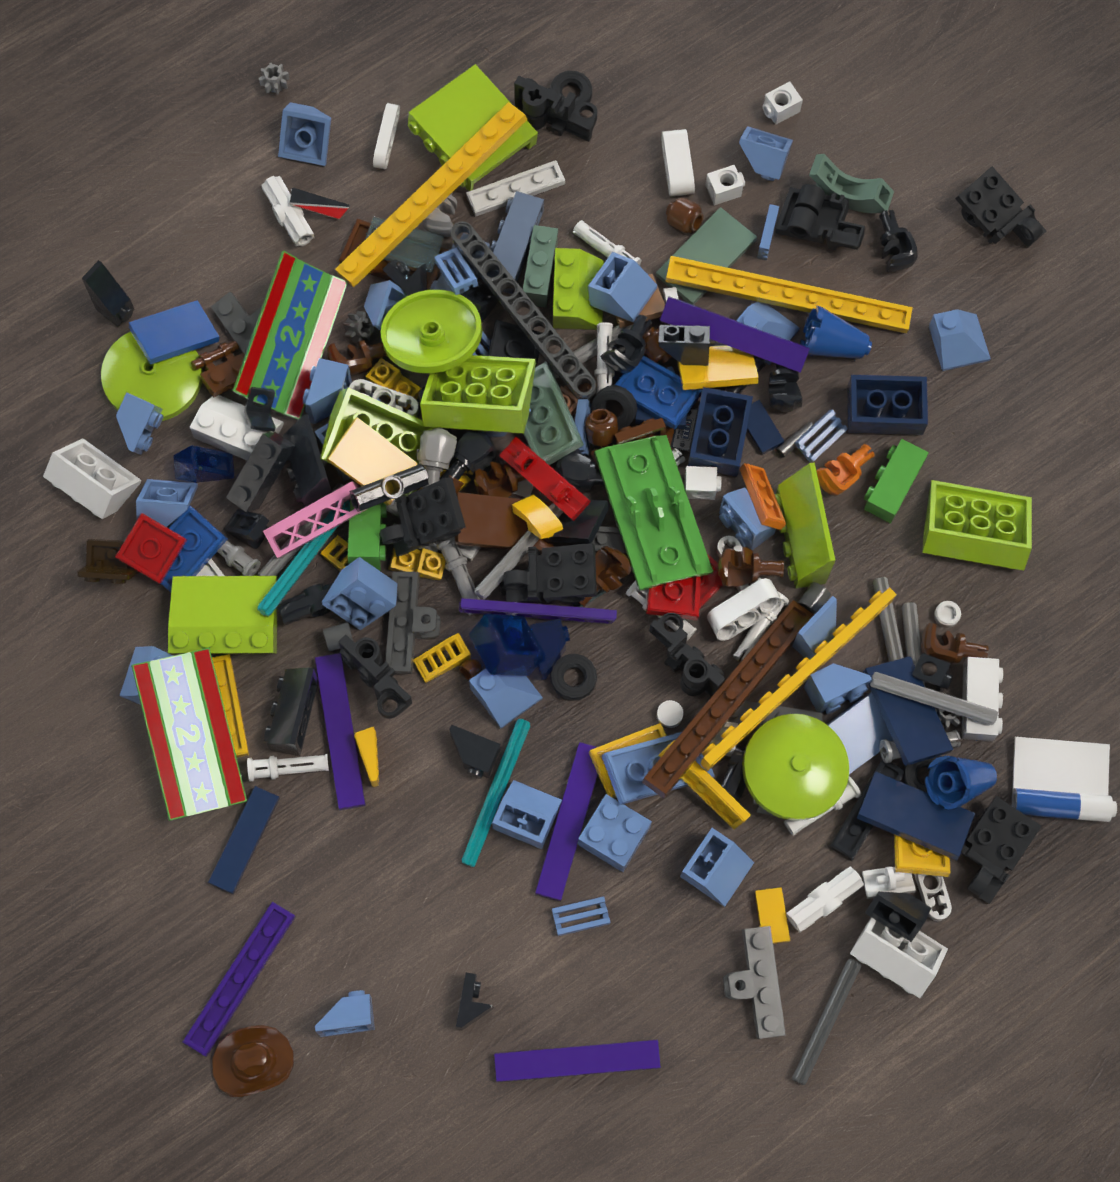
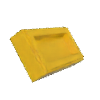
[754,887,790,944]

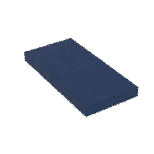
[863,656,953,766]
[857,771,975,860]

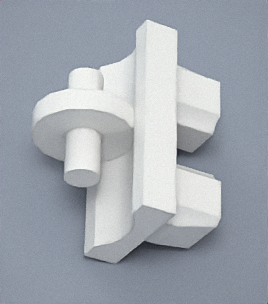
[862,866,916,899]

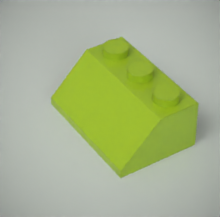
[553,248,604,330]

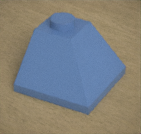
[278,102,331,166]
[739,126,793,181]
[364,280,408,330]
[736,302,800,365]
[929,309,991,371]
[136,479,198,527]
[792,596,837,660]
[469,657,543,729]
[315,990,375,1037]

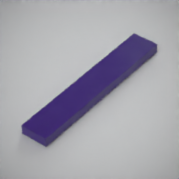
[660,296,810,373]
[459,598,617,624]
[315,653,366,810]
[535,742,598,902]
[183,902,296,1057]
[494,1040,661,1082]

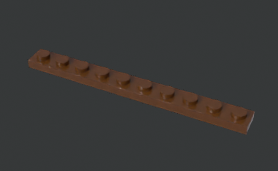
[642,600,814,798]

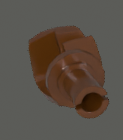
[327,340,387,376]
[474,460,533,498]
[578,546,632,607]
[717,547,784,586]
[921,623,989,664]

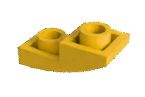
[366,358,421,410]
[512,495,563,539]
[388,548,446,580]

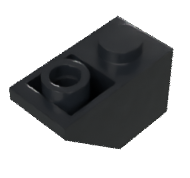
[659,325,710,366]

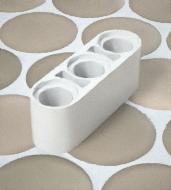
[661,129,695,197]
[707,578,782,641]

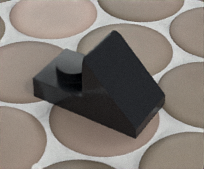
[382,259,427,296]
[461,283,498,323]
[223,509,270,549]
[456,972,494,1031]

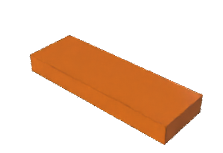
[739,463,786,530]

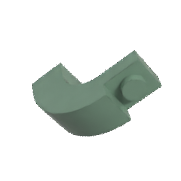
[809,154,894,213]

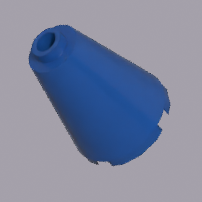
[800,305,872,359]
[925,756,997,810]

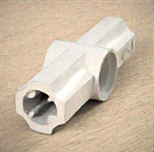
[261,176,314,246]
[786,866,864,933]

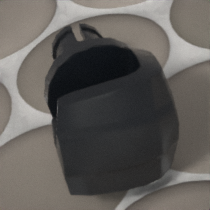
[879,210,918,272]
[600,315,652,373]
[769,364,803,412]
[439,430,495,480]
[554,452,605,493]

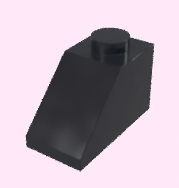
[449,724,501,779]
[865,891,931,942]

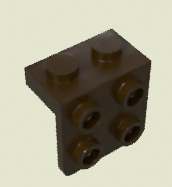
[78,539,139,584]

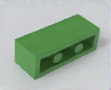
[864,439,929,523]
[348,500,387,571]

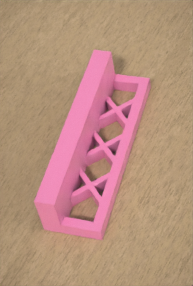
[263,481,367,558]

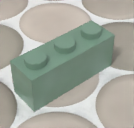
[523,225,558,308]

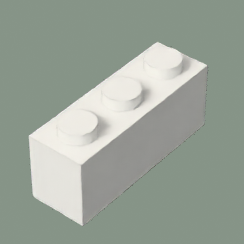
[962,657,1003,741]

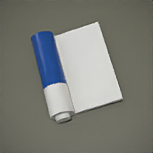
[1012,737,1117,822]

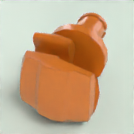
[816,444,874,496]

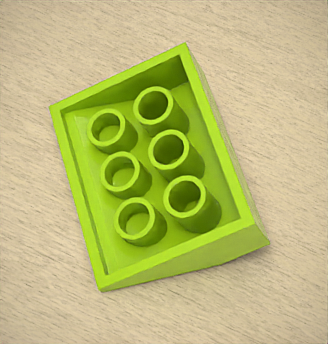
[420,355,536,433]
[320,387,437,497]
[774,462,835,589]
[923,480,1032,571]
[168,576,277,654]

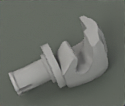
[423,192,457,237]
[417,428,457,488]

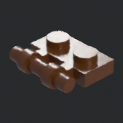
[191,341,245,398]

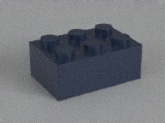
[847,375,928,435]
[688,387,753,477]

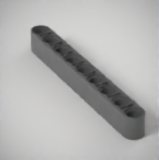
[451,221,596,401]

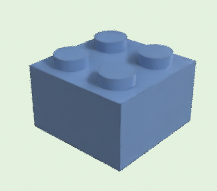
[578,794,652,872]

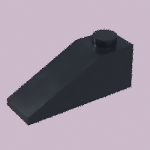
[82,260,135,327]

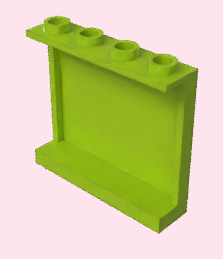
[408,64,538,191]

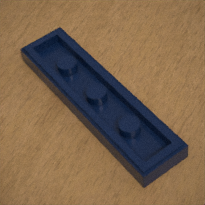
[208,786,280,895]

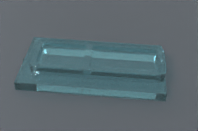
[365,217,444,273]

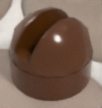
[459,659,482,680]

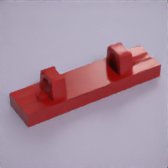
[499,437,591,521]

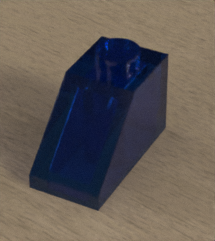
[173,445,235,483]
[530,619,570,681]

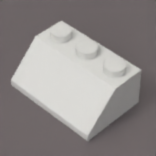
[190,395,284,460]
[43,438,141,519]
[850,917,948,998]

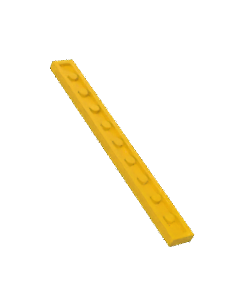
[335,102,527,287]
[665,256,913,334]
[700,587,897,772]

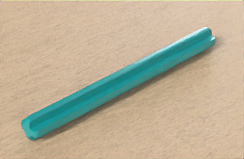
[257,500,350,616]
[462,719,530,867]

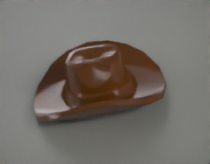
[212,1025,294,1097]

